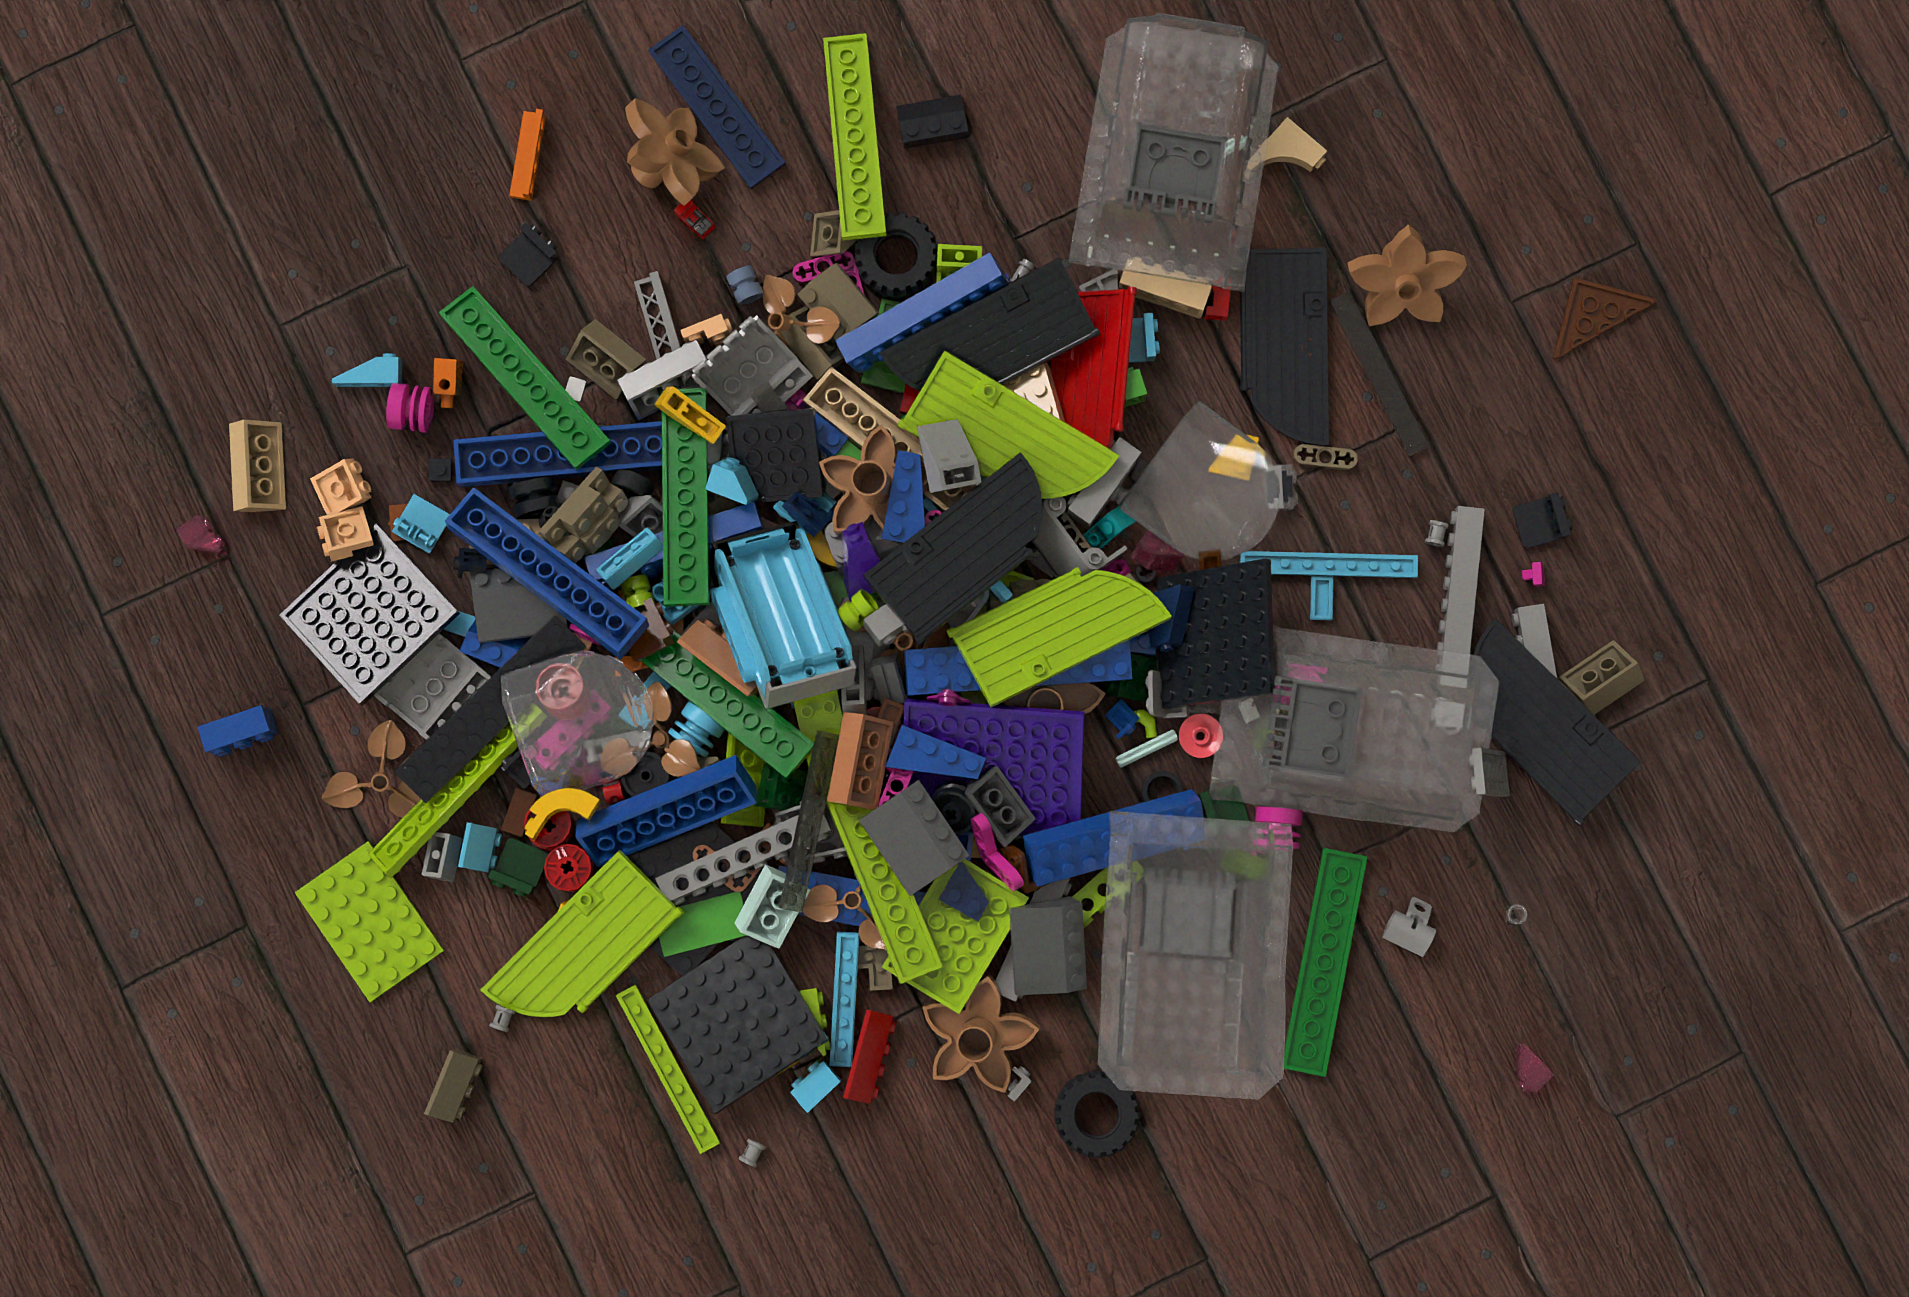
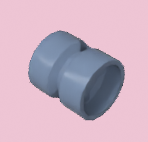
[726,265,764,306]

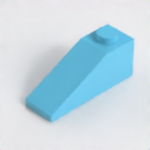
[332,353,402,387]

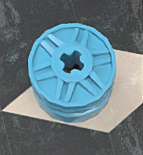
[668,701,725,758]

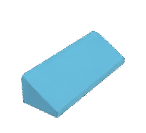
[596,527,663,589]

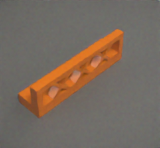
[509,109,546,201]

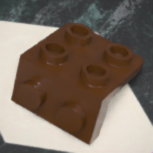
[629,598,675,662]
[997,840,1048,894]

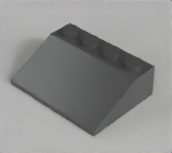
[470,568,567,643]
[859,780,970,896]
[1009,896,1087,995]

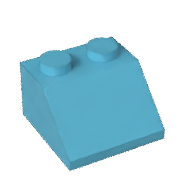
[705,457,759,505]
[458,823,502,873]
[790,1060,842,1113]

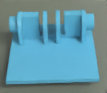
[392,494,450,554]

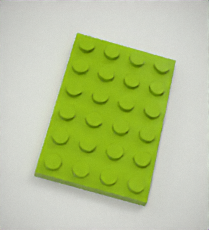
[295,841,445,1002]
[882,859,1029,1014]

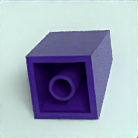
[842,522,883,602]

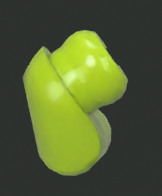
[1134,709,1157,738]

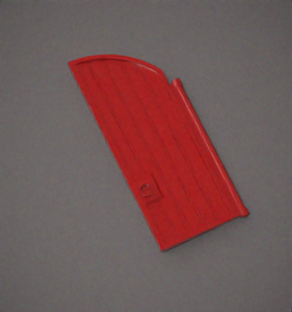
[1051,287,1137,449]

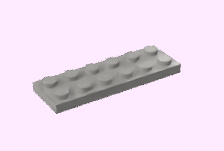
[1469,748,1510,797]

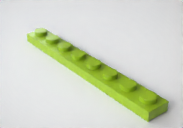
[616,985,721,1154]

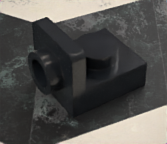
[453,548,487,578]

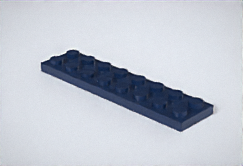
[648,25,786,189]

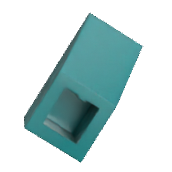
[1083,504,1136,550]

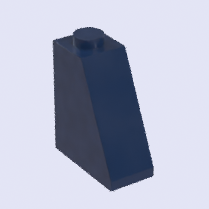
[1149,584,1194,652]

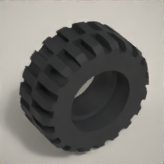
[855,212,938,300]
[1054,1071,1141,1158]

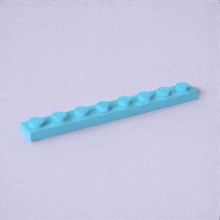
[1240,551,1418,578]

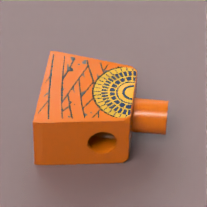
[433,358,463,408]

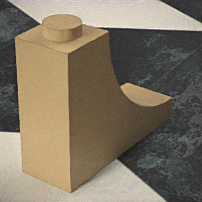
[1242,117,1327,176]

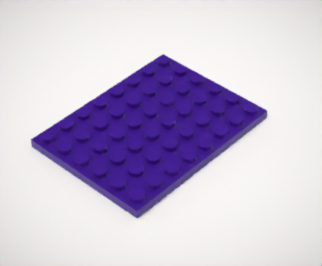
[904,699,1085,836]

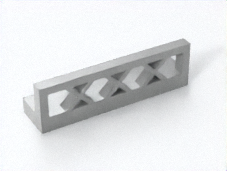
[634,271,681,359]

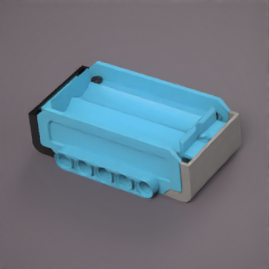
[711,521,856,709]

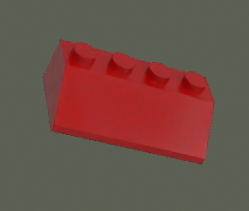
[843,1009,897,1104]

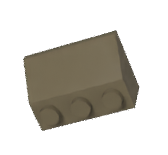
[798,263,879,340]
[781,306,845,380]
[566,319,646,400]
[1559,640,1645,715]
[424,1049,483,1123]

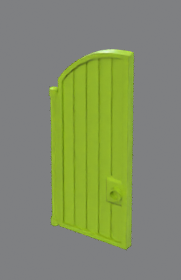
[897,350,1119,499]
[947,567,1172,707]
[480,850,684,1017]

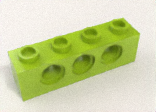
[1072,859,1145,928]

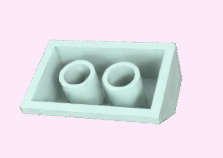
[735,864,810,949]

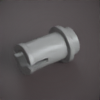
[1010,259,1035,282]

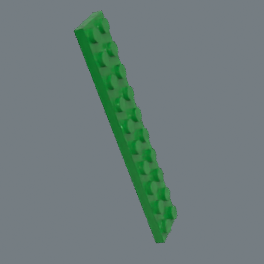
[439,286,611,471]
[662,388,710,607]
[640,630,816,780]
[1281,848,1368,1077]

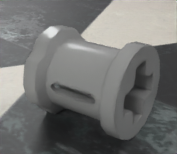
[1425,520,1449,547]
[489,1005,515,1032]
[738,1138,766,1167]

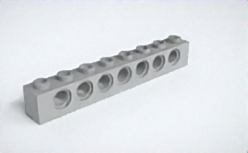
[655,806,833,905]

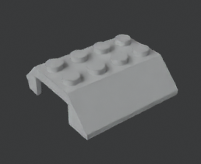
[691,315,813,416]
[374,633,491,739]

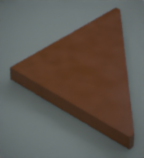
[1552,277,1656,360]

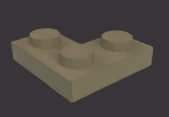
[858,946,893,991]

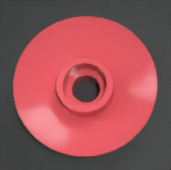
[1179,714,1223,758]

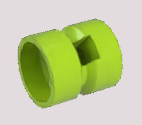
[620,575,655,612]
[837,589,879,632]

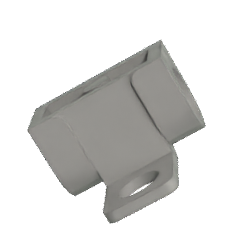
[1382,897,1436,957]

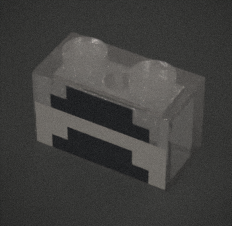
[1263,464,1298,512]

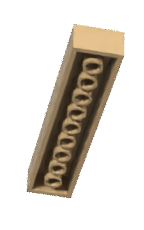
[803,367,980,513]

